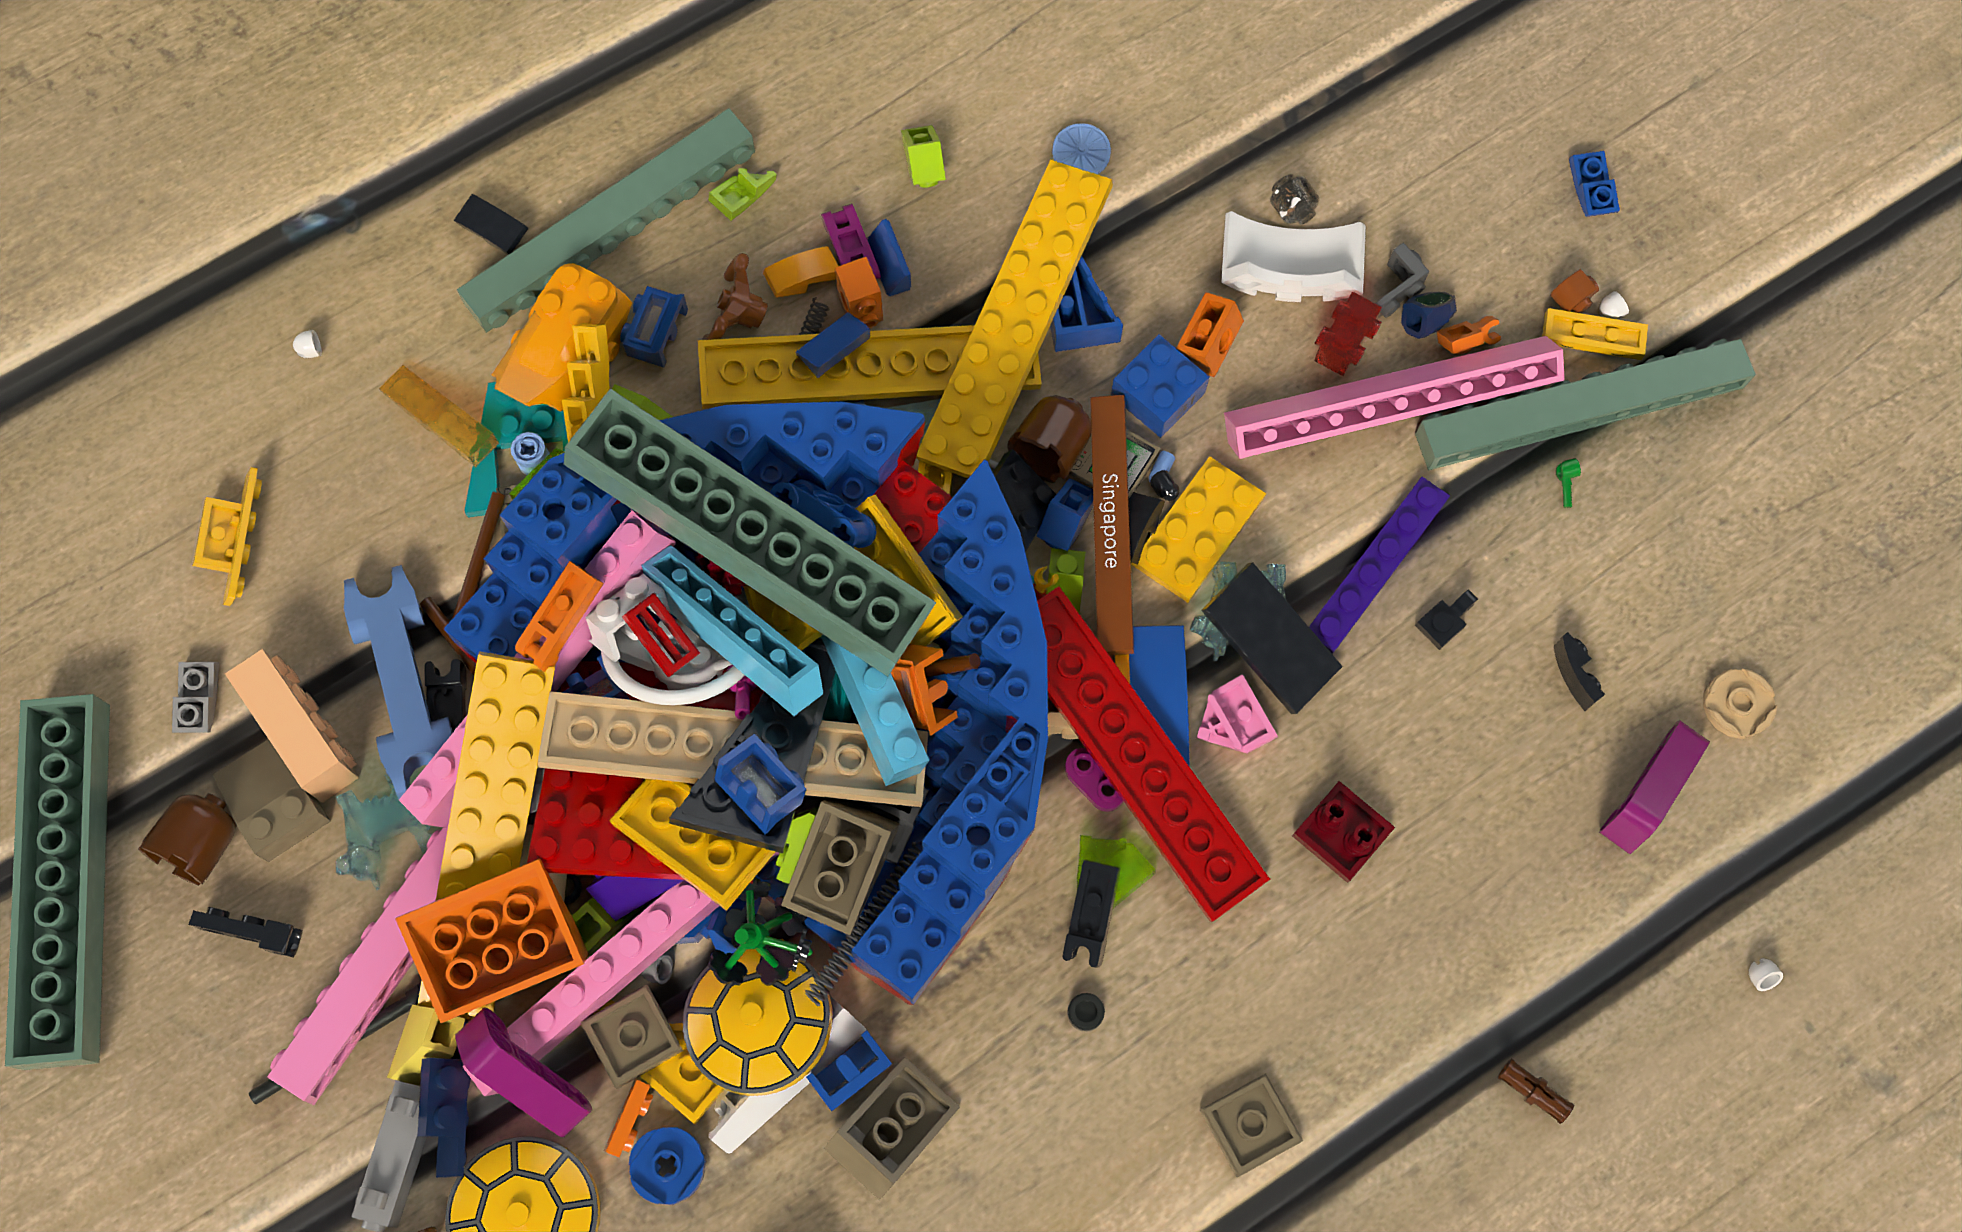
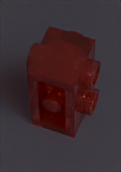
[1314,292,1382,376]

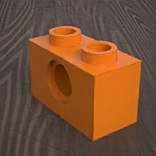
[835,256,883,329]
[1176,292,1244,377]

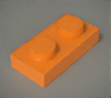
[604,1080,653,1158]

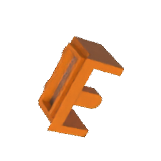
[891,644,958,736]

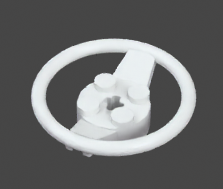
[601,589,751,705]

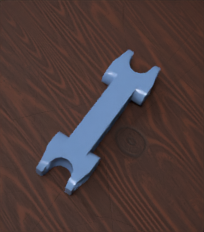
[344,565,453,799]

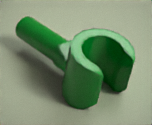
[1555,458,1581,508]

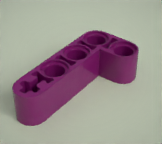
[1599,720,1710,854]
[455,1007,592,1137]

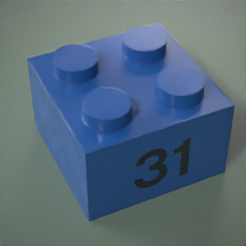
[1111,334,1210,438]

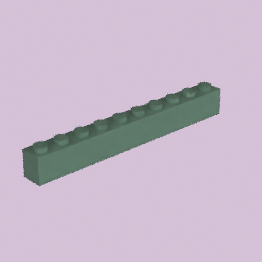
[457,108,755,333]
[1415,339,1756,470]

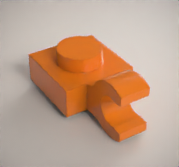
[1437,316,1501,354]

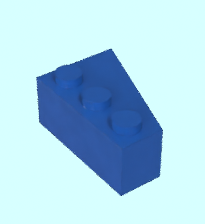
[1050,256,1123,352]

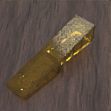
[379,365,499,468]

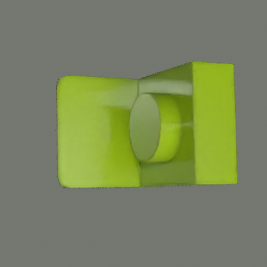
[1047,548,1086,613]
[776,806,819,884]

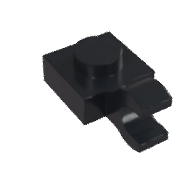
[1415,589,1478,650]

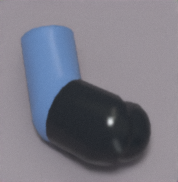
[1149,451,1179,501]

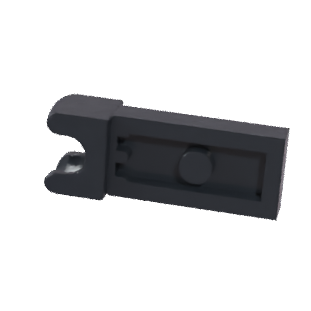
[424,659,467,732]
[1062,860,1121,968]
[188,907,302,958]

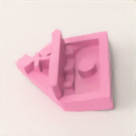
[1197,674,1278,754]

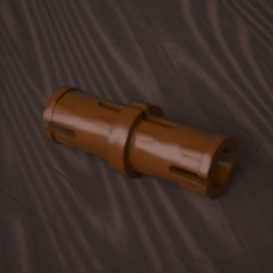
[1497,1058,1575,1124]

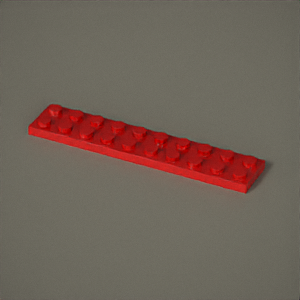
[1037,586,1271,922]

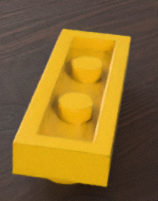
[1542,308,1648,360]

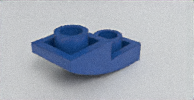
[1569,151,1620,217]

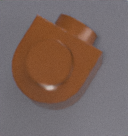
[1550,269,1599,313]

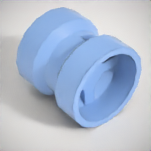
[511,432,551,477]

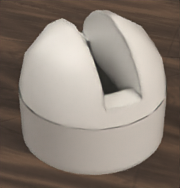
[1599,291,1629,319]
[293,330,322,358]
[1748,958,1783,991]

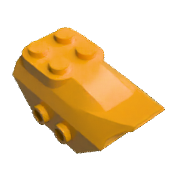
[491,263,632,412]

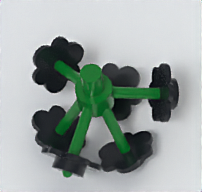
[708,877,813,986]

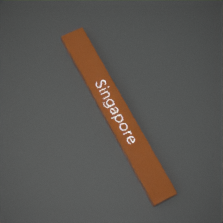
[1090,395,1134,655]

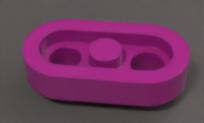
[1065,748,1123,812]

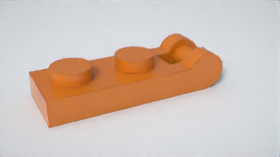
[515,561,604,672]

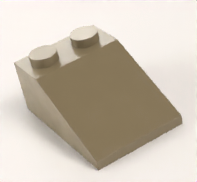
[213,739,331,862]
[781,797,900,935]
[824,1057,960,1200]

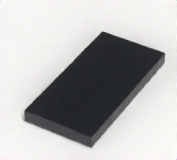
[1201,562,1343,714]

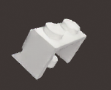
[585,574,671,662]

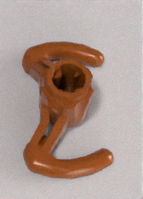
[702,253,768,340]

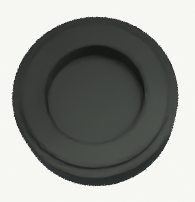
[1067,993,1105,1032]

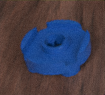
[629,1127,706,1205]

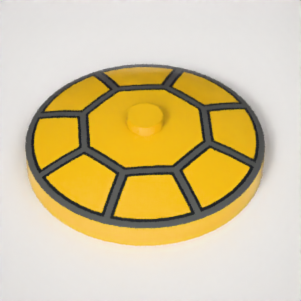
[683,944,833,1096]
[445,1137,600,1232]

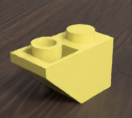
[387,1004,466,1086]

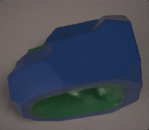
[1401,292,1457,339]

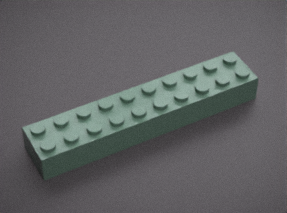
[564,389,936,677]
[5,694,110,1070]

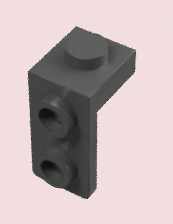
[1369,242,1429,322]

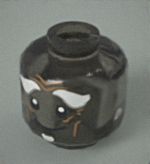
[1270,174,1320,225]

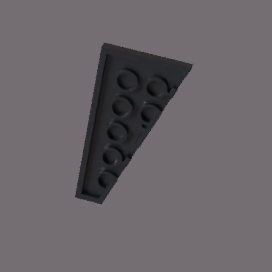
[669,638,836,853]

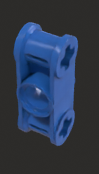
[770,479,876,548]

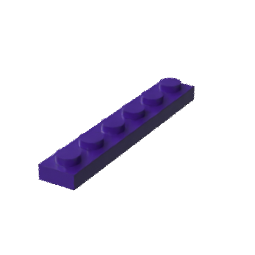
[1309,477,1450,654]

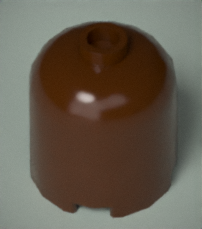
[1007,395,1092,483]
[138,793,235,886]

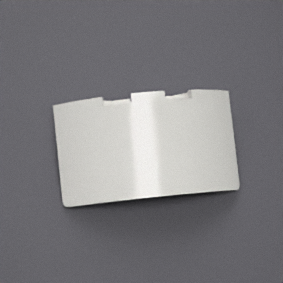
[1221,211,1366,302]

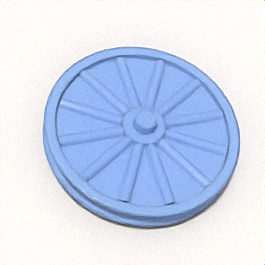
[1052,123,1111,174]

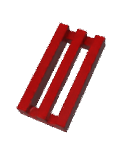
[622,593,700,677]

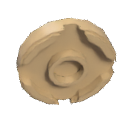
[1703,669,1777,739]

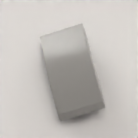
[172,662,219,733]

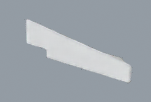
[709,996,866,1153]

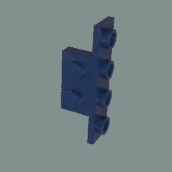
[417,1022,471,1178]

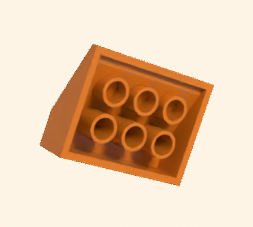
[395,858,589,1023]

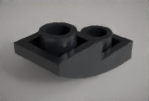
[454,194,529,254]
[1129,492,1165,565]
[1554,632,1605,711]

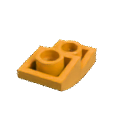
[763,246,839,298]

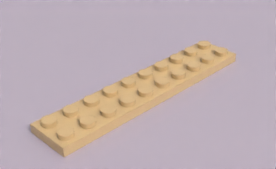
[538,691,928,807]

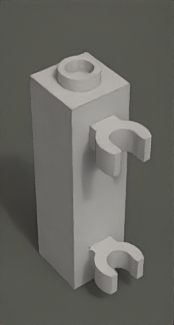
[352,1080,427,1232]

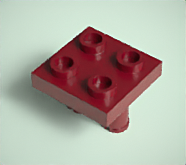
[1292,781,1395,883]

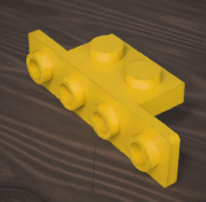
[192,467,262,606]

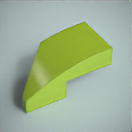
[708,168,777,221]

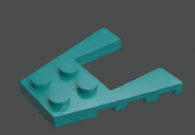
[465,382,568,518]

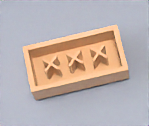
[225,649,359,803]

